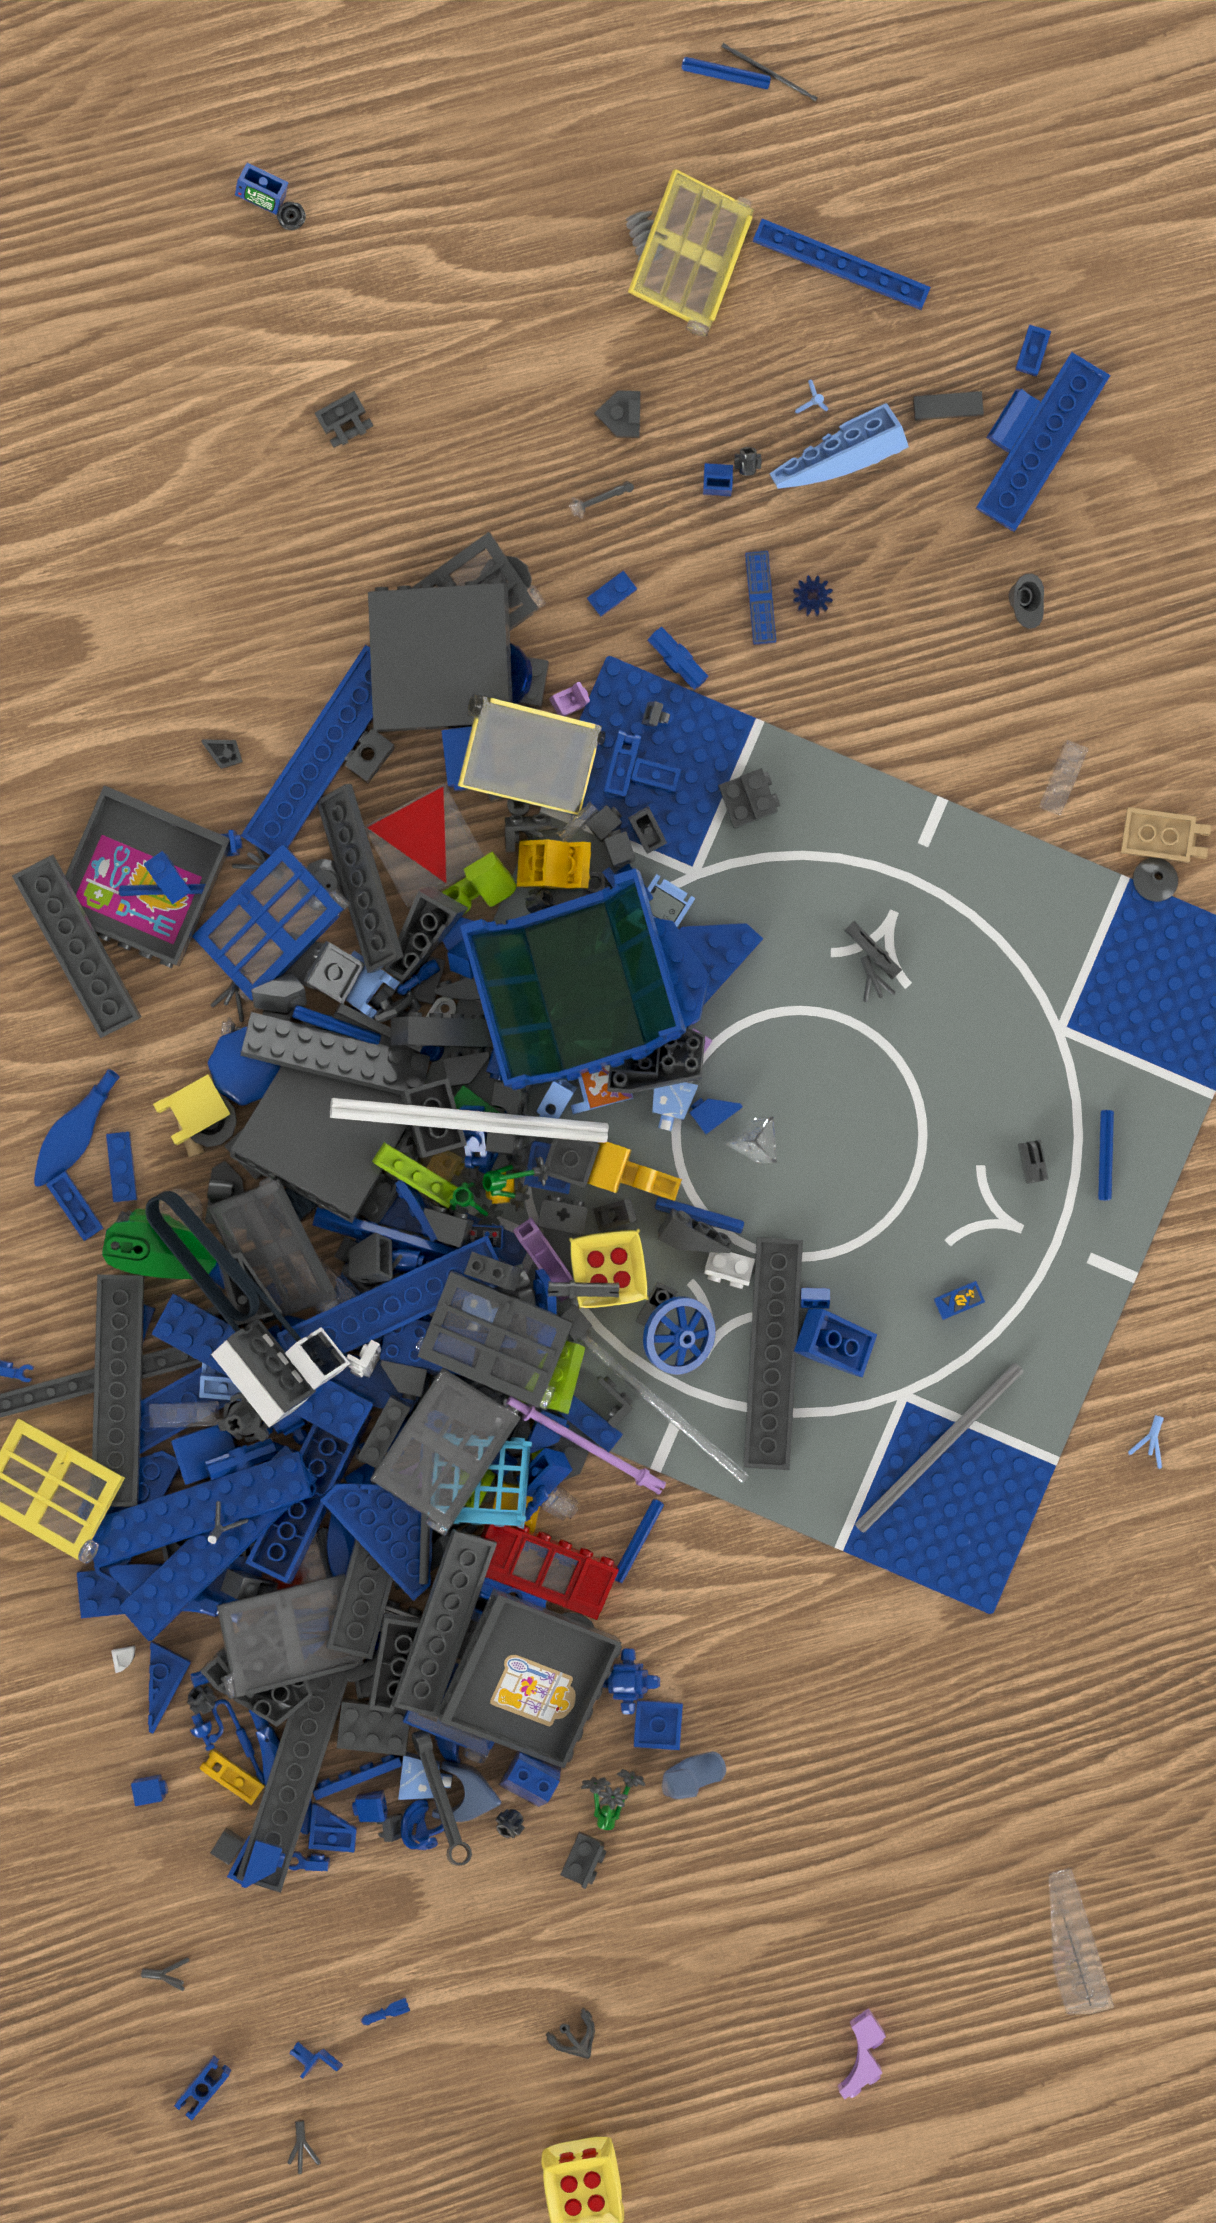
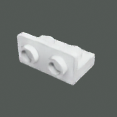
[704,1252,755,1289]
[346,1340,381,1378]

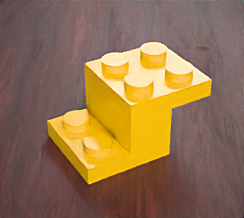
[516,839,591,890]

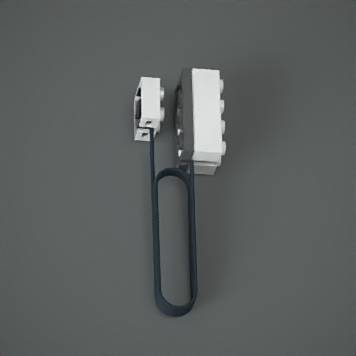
[145,1191,350,1427]

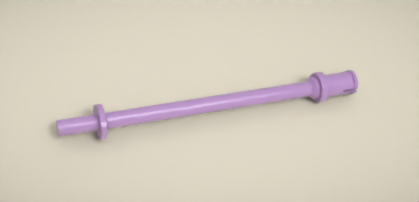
[506,1396,666,1495]

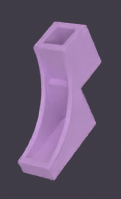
[513,1217,574,1302]
[838,2008,886,2099]

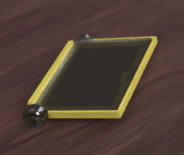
[458,694,606,816]

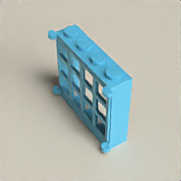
[428,1434,532,1529]

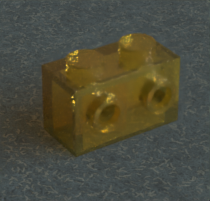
[427,1151,465,1182]

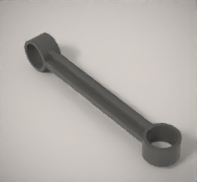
[412,1730,472,1866]

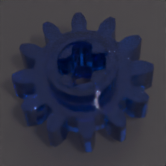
[793,575,833,617]

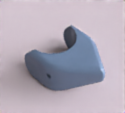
[662,1751,726,1799]
[432,1761,501,1822]

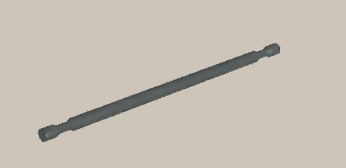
[721,43,818,102]

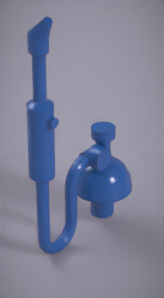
[190,1699,265,1784]

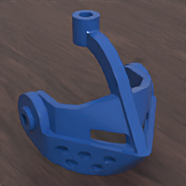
[400,1800,444,1850]

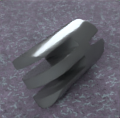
[1018,1139,1048,1184]

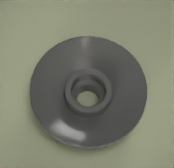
[1133,858,1178,902]

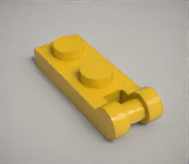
[199,1748,265,1805]

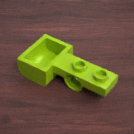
[442,851,516,915]

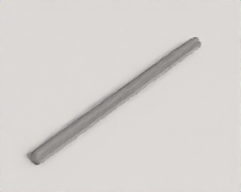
[855,1363,1023,1533]

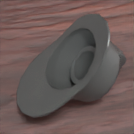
[1008,573,1044,629]

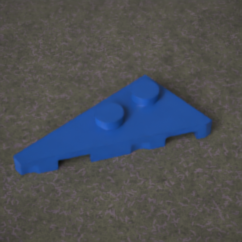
[148,1641,192,1734]

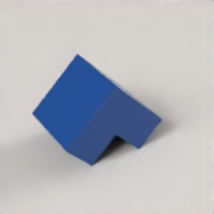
[703,463,733,496]

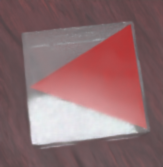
[364,783,484,909]

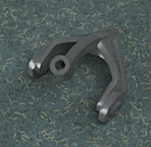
[546,2007,595,2059]

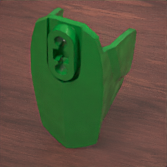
[102,1208,217,1279]

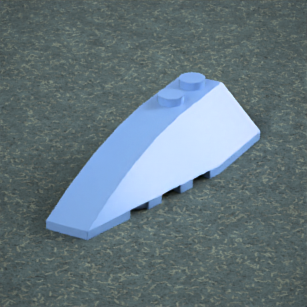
[769,403,909,489]

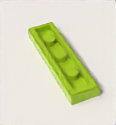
[372,1142,458,1208]

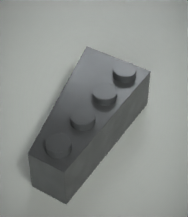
[384,886,468,981]
[368,1613,421,1713]

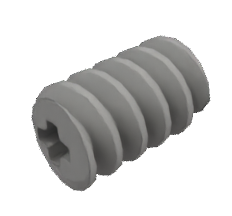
[626,211,664,262]

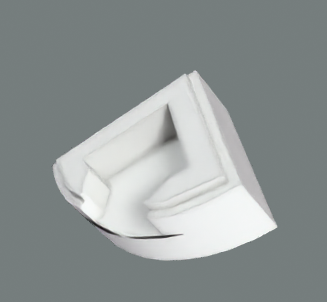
[111,1645,135,1673]

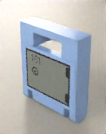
[627,874,695,931]

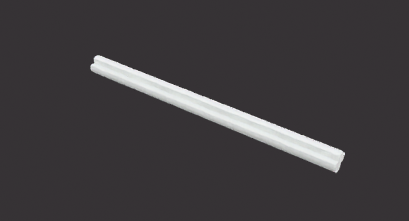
[330,1098,609,1143]

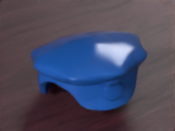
[208,1026,281,1106]

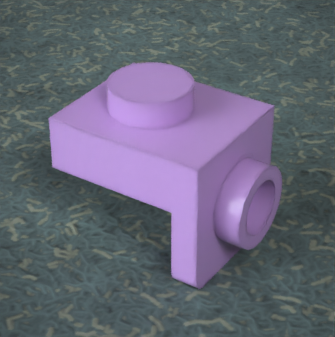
[549,682,590,717]

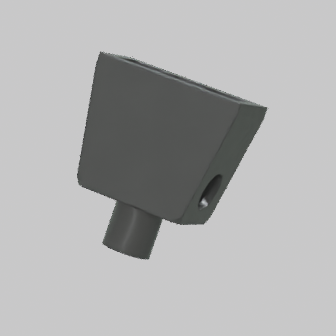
[342,1233,392,1285]

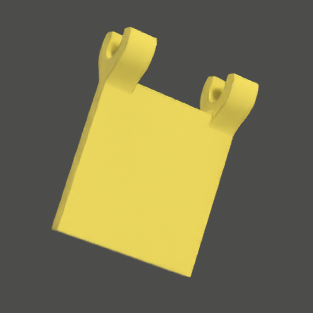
[153,1074,231,1145]

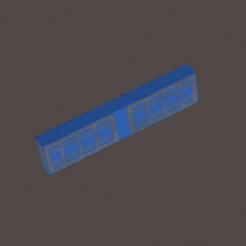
[745,551,776,645]

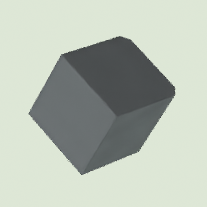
[210,1828,245,1865]

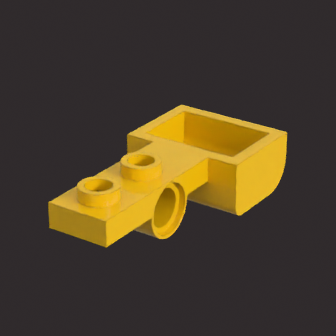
[587,1142,682,1201]

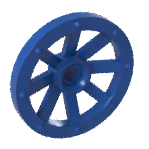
[643,1296,716,1375]

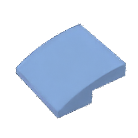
[199,1363,242,1401]

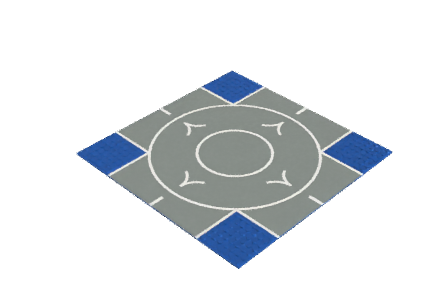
[325,656,1216,1614]

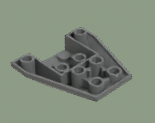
[607,1007,705,1094]

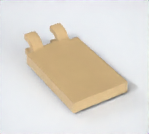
[1121,807,1212,863]

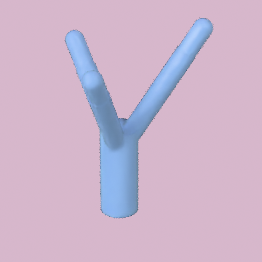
[795,380,828,414]
[1128,1415,1164,1469]

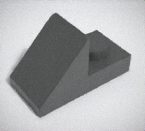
[628,806,667,854]
[593,1198,636,1231]

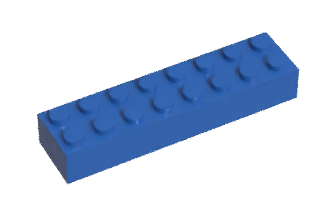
[246,1415,372,1584]

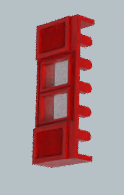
[480,1524,619,1620]

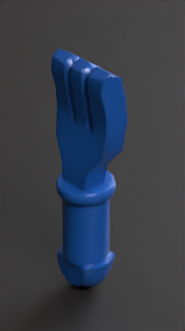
[397,959,440,995]
[525,1485,548,1522]
[361,1998,410,2025]

